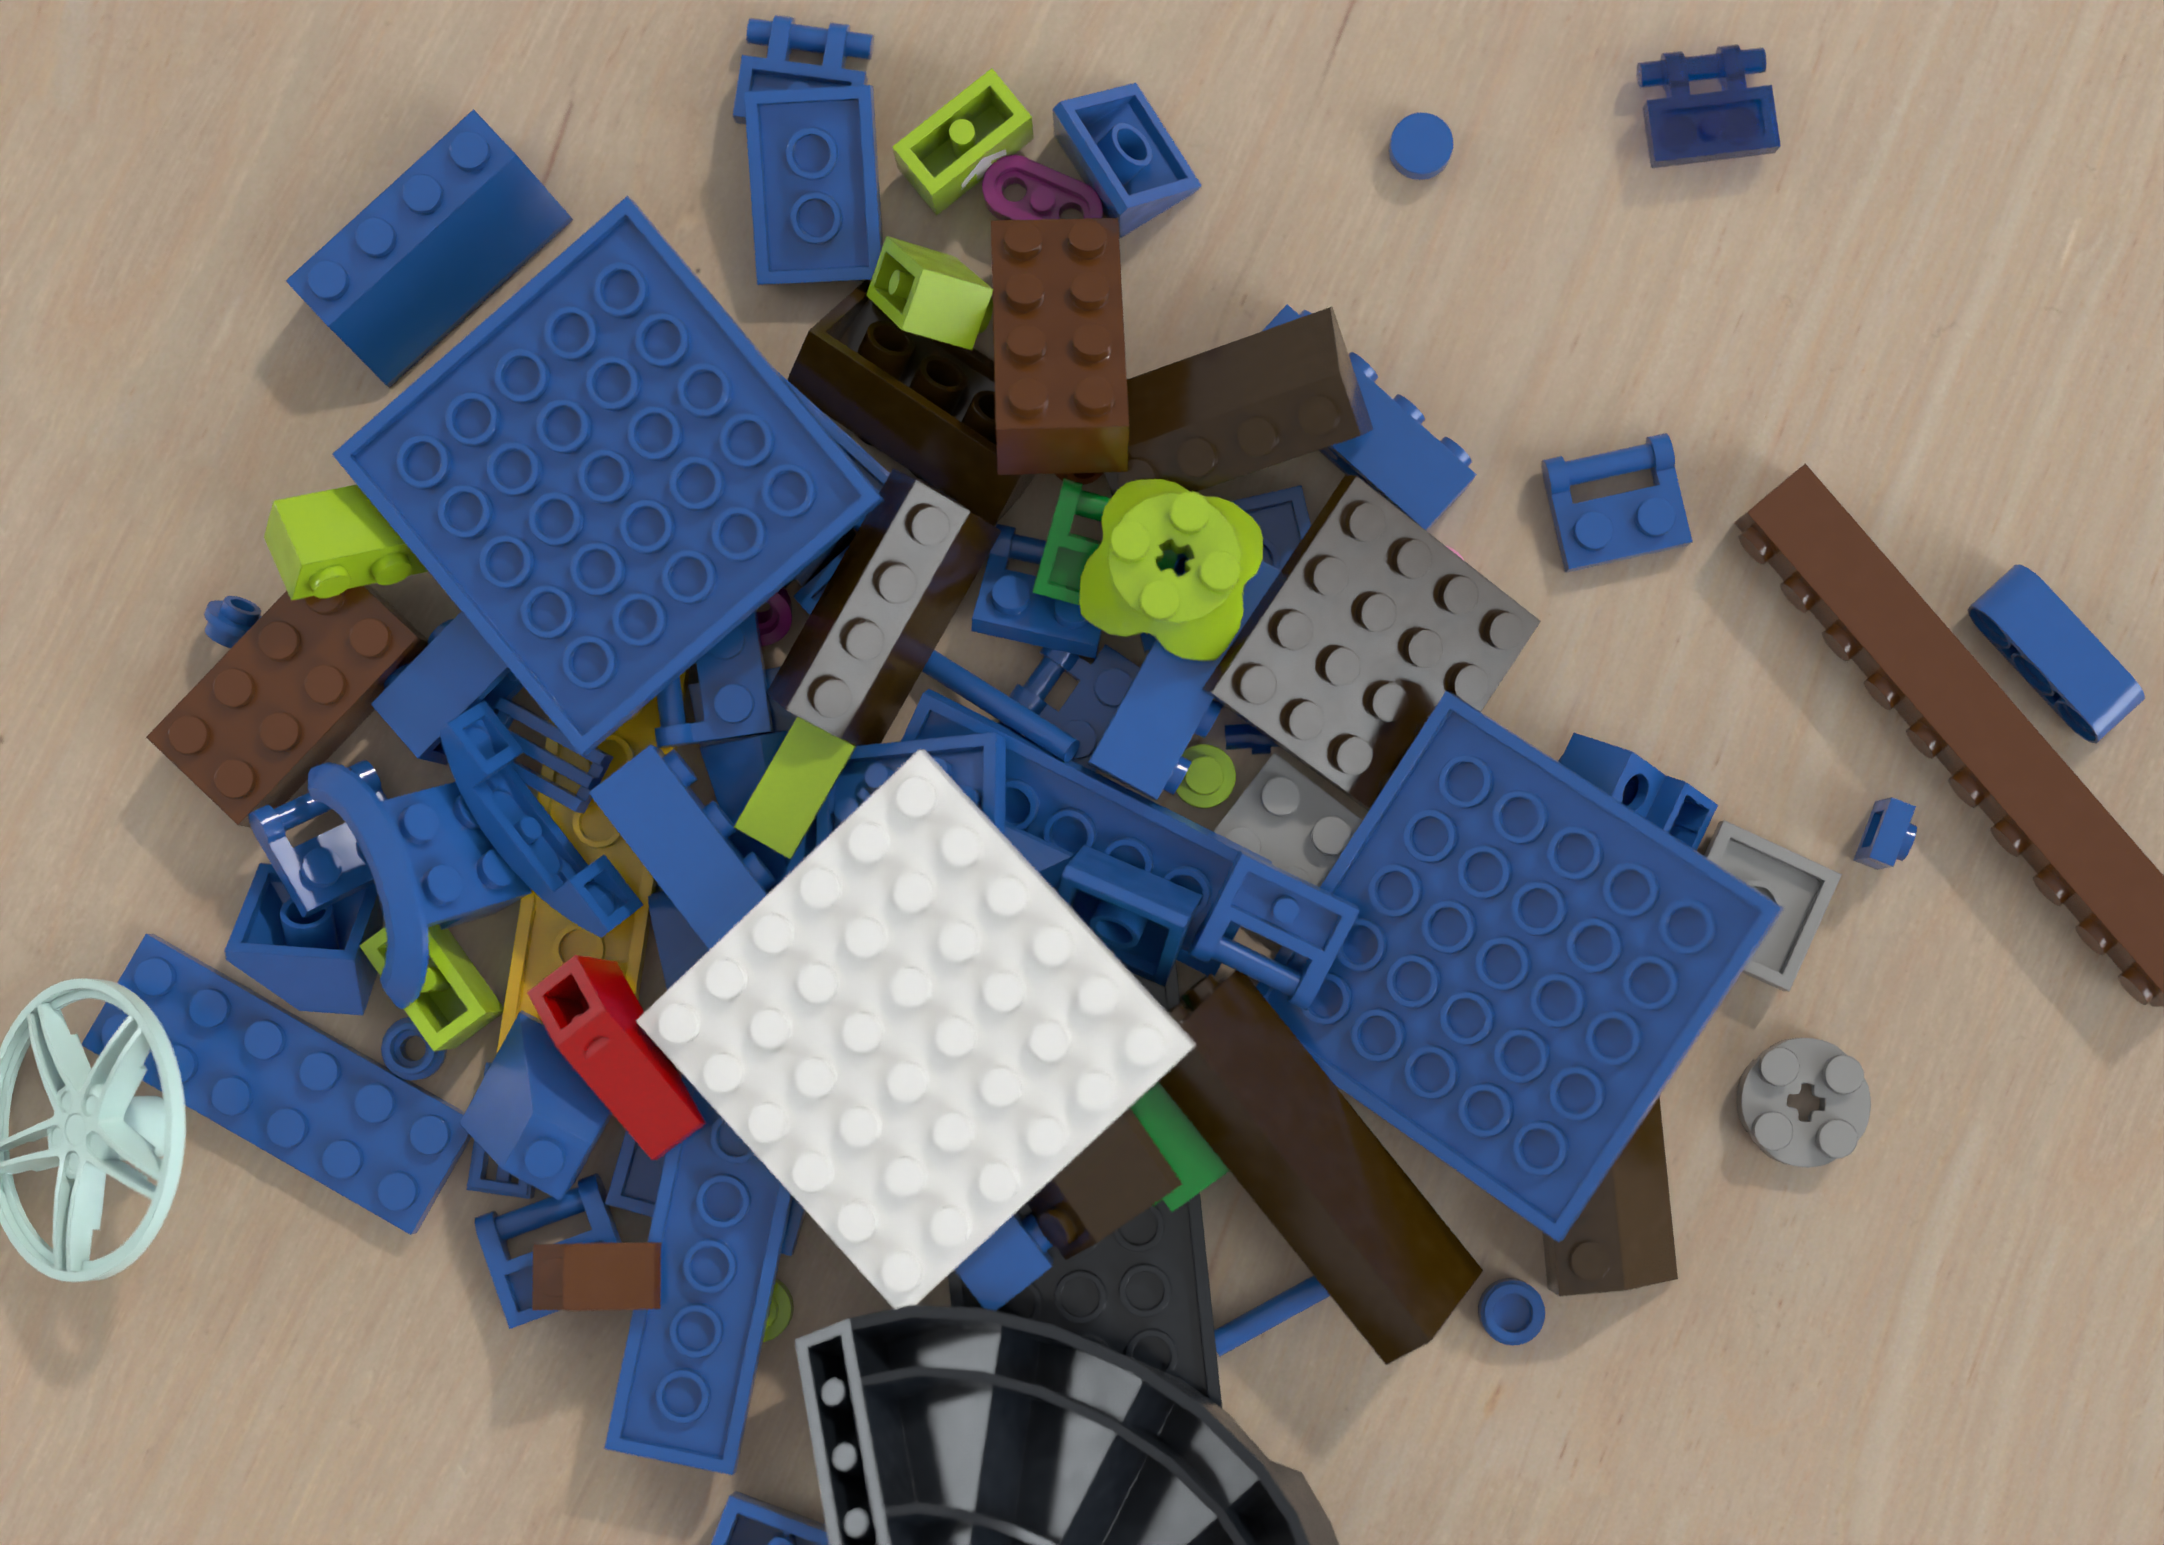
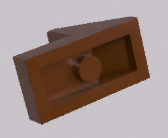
[532,1242,661,1311]

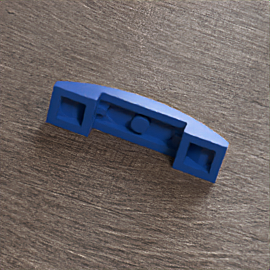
[439,700,643,938]

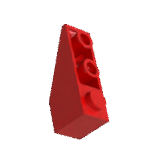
[527,955,706,1160]

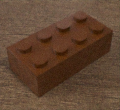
[991,218,1129,475]
[146,584,428,828]

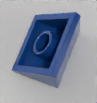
[1052,83,1202,238]
[1057,845,1203,987]

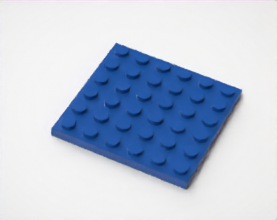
[332,196,884,755]
[1256,691,1784,1242]

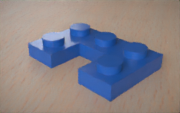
[816,732,1006,848]

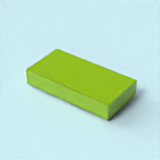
[734,716,856,859]

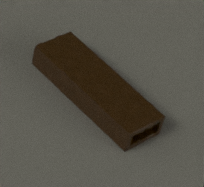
[1158,970,1484,1365]

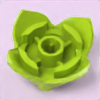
[1079,479,1263,661]

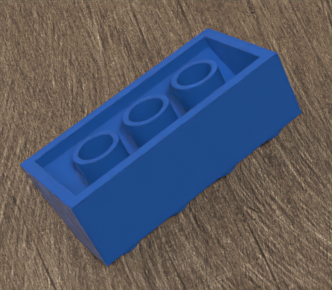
[286,109,573,388]

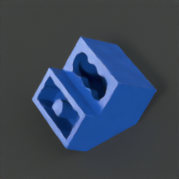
[1558,733,1718,851]

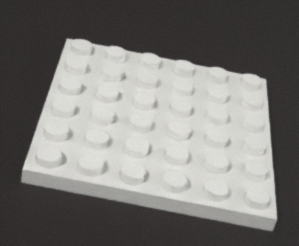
[636,750,1196,1309]

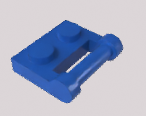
[1541,433,1693,573]
[971,524,1102,659]
[655,610,774,748]
[248,759,387,919]
[1188,849,1360,1010]
[474,1173,622,1329]

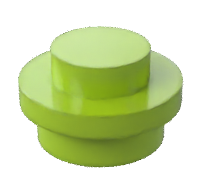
[1176,744,1236,808]

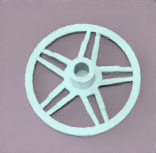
[0,979,185,1282]

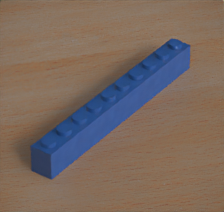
[589,745,1054,1311]

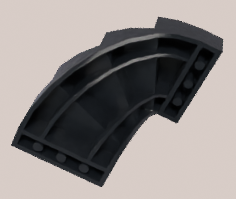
[794,1305,1339,1545]

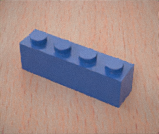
[1261,304,1477,531]
[1087,560,1280,801]
[371,611,524,765]

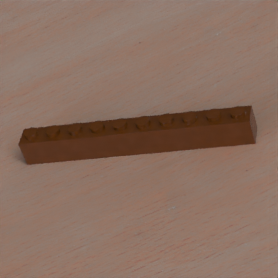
[1734,463,2164,1007]

